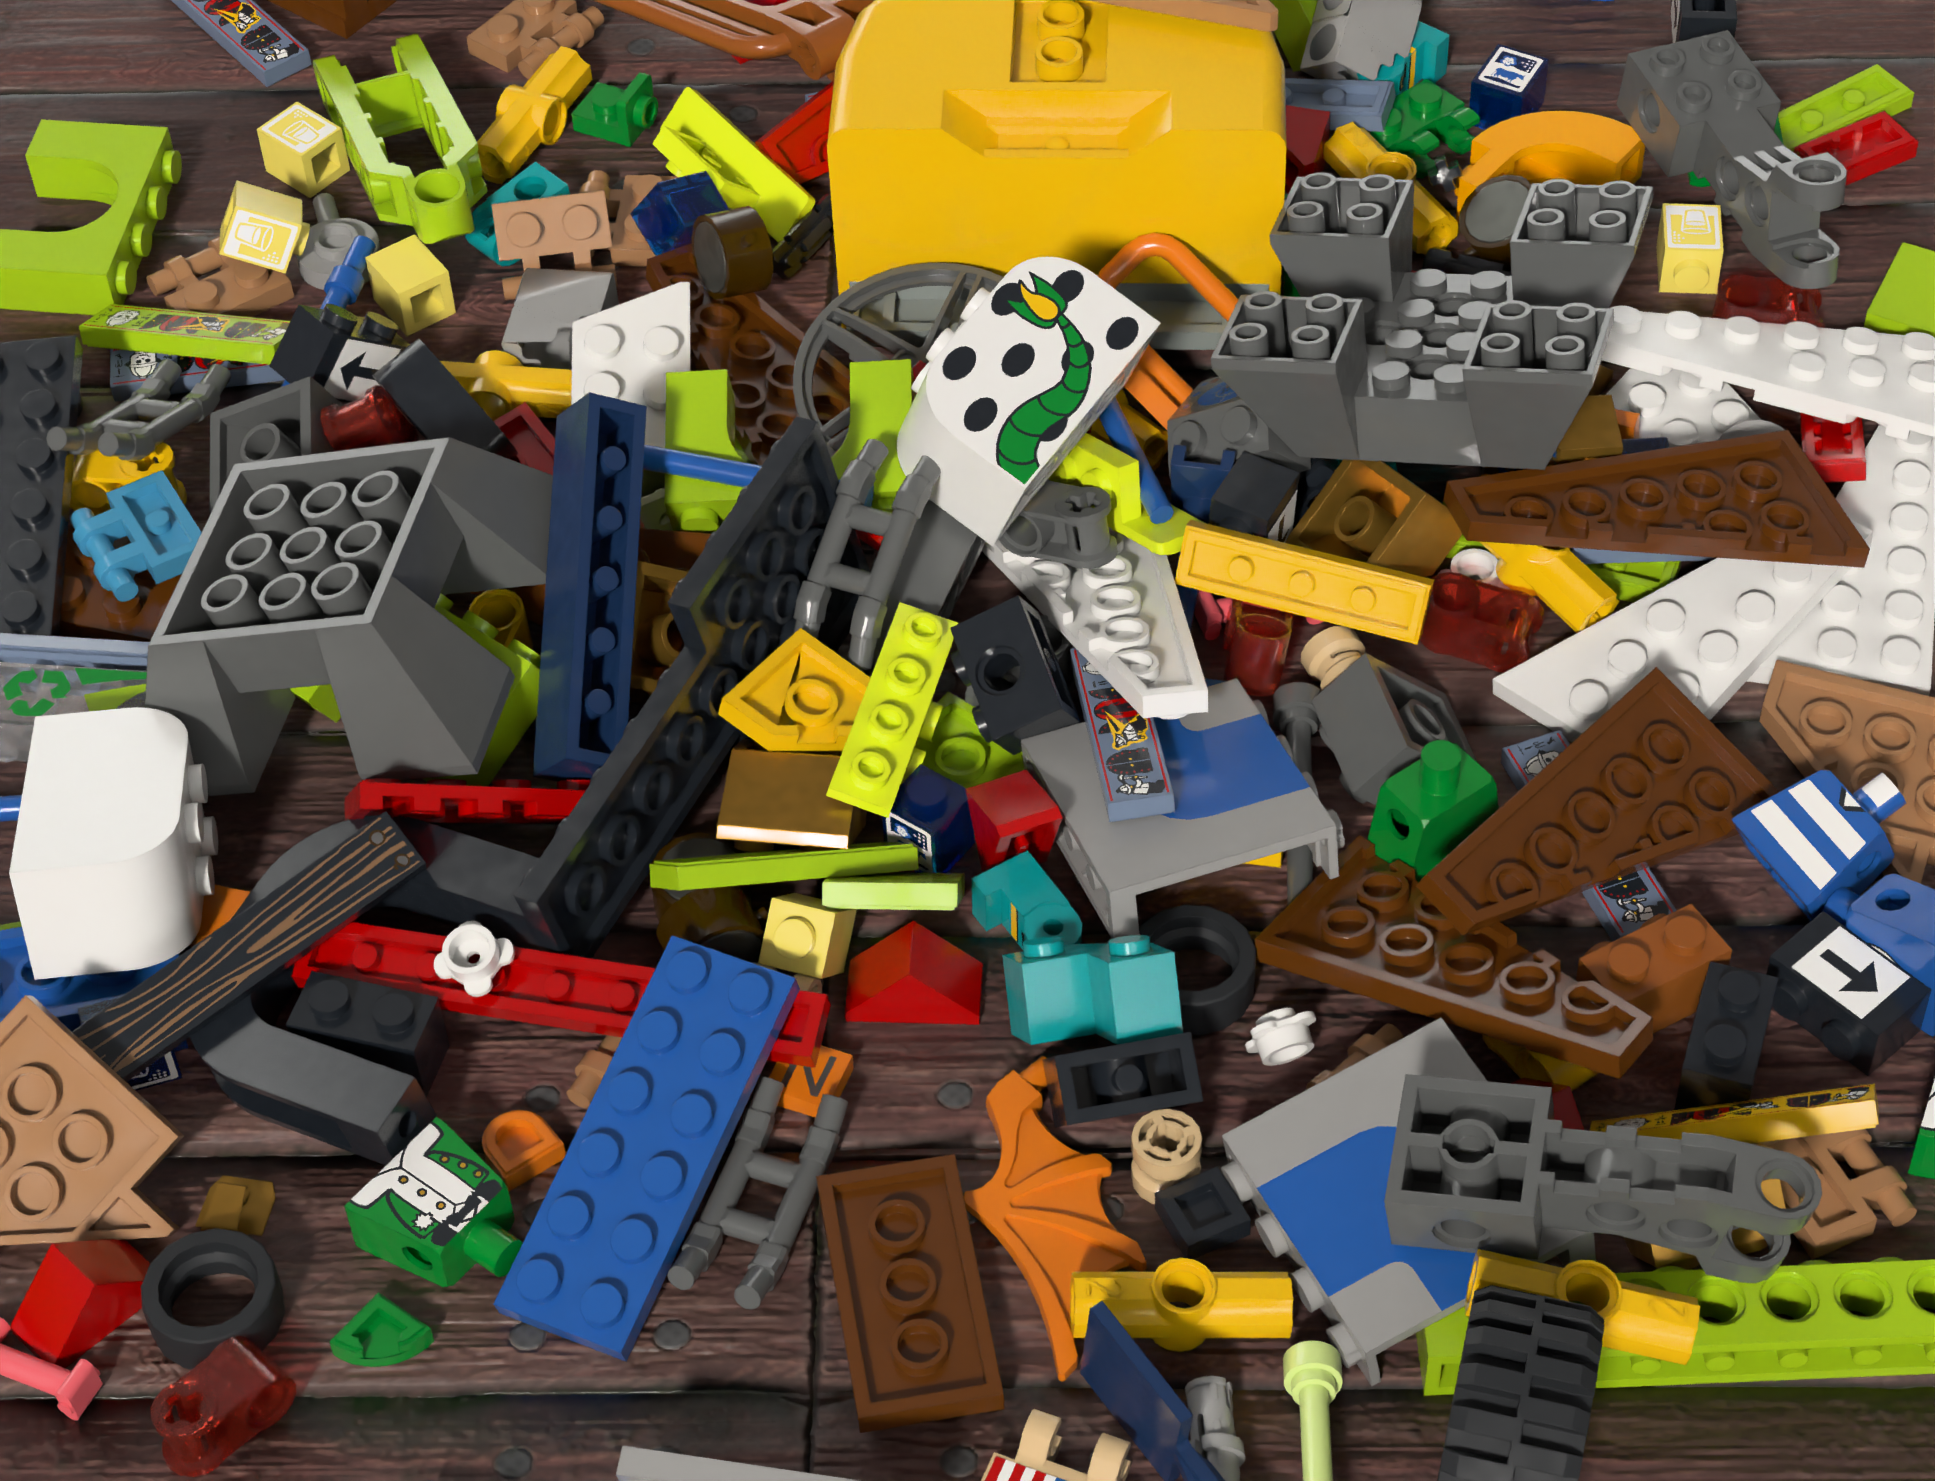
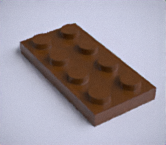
[816,1154,1004,1433]

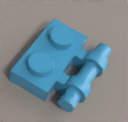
[70,470,202,602]

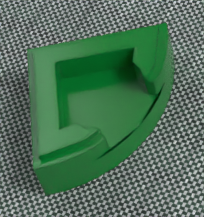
[329,1292,434,1367]

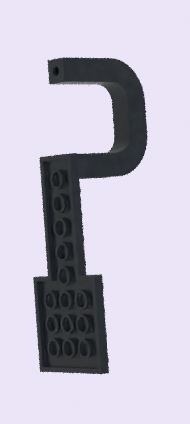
[190,416,870,1165]

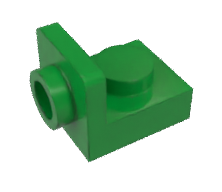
[571,72,658,147]

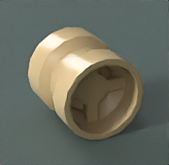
[1301,626,1365,691]
[1131,1109,1202,1204]

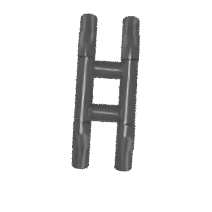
[46,359,232,461]
[793,439,941,670]
[668,1076,849,1310]

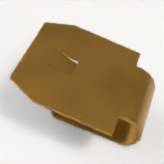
[195,1175,276,1236]

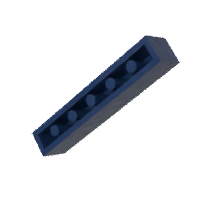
[533,392,647,781]

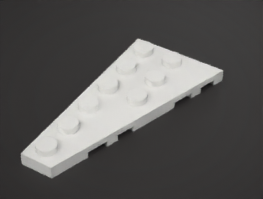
[1601,305,1935,440]
[1747,425,1935,696]
[1493,518,1873,742]
[982,527,1208,720]

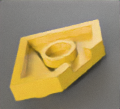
[718,628,870,751]

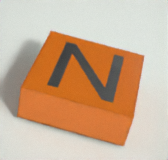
[769,1045,854,1117]

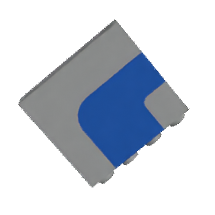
[1021,678,1345,939]
[1220,1018,1596,1387]

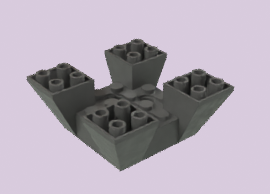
[1211,172,1653,470]
[145,437,553,796]

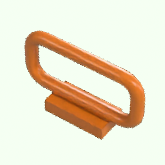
[1097,233,1239,430]

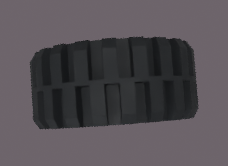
[1437,1285,1604,1481]

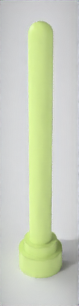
[1283,1341,1343,1481]

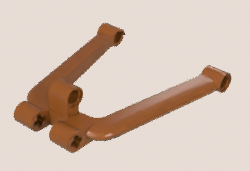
[592,0,875,82]

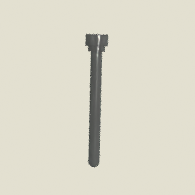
[1273,682,1321,906]

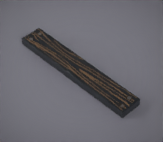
[72,811,427,1082]

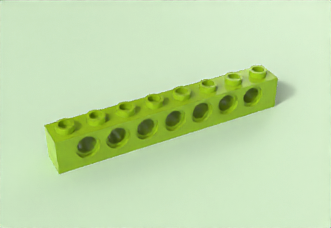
[1416,1257,1935,1396]

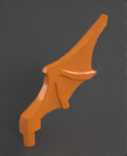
[964,1056,1147,1382]

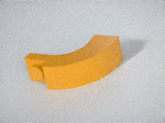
[1454,111,1645,223]

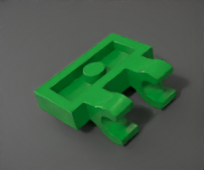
[1368,79,1480,178]

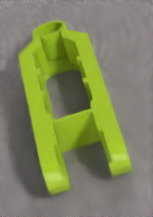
[313,33,488,244]

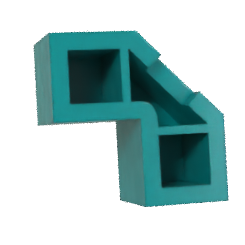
[1002,935,1183,1045]

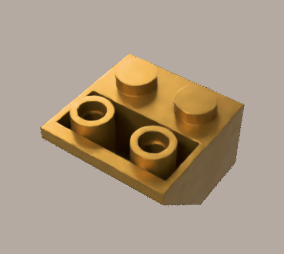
[716,739,867,852]

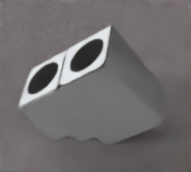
[1300,0,1422,81]
[501,268,619,369]

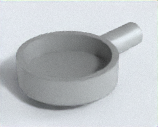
[296,193,381,290]

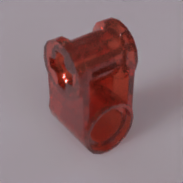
[1711,274,1826,328]
[321,385,419,451]
[1420,572,1545,673]
[1222,598,1294,696]
[151,1336,296,1477]

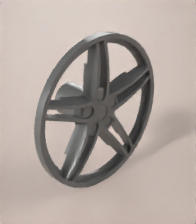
[793,262,1004,457]

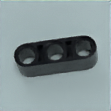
[372,338,519,460]

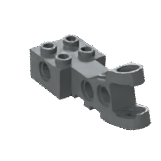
[1616,30,1847,289]
[1384,1074,1822,1283]

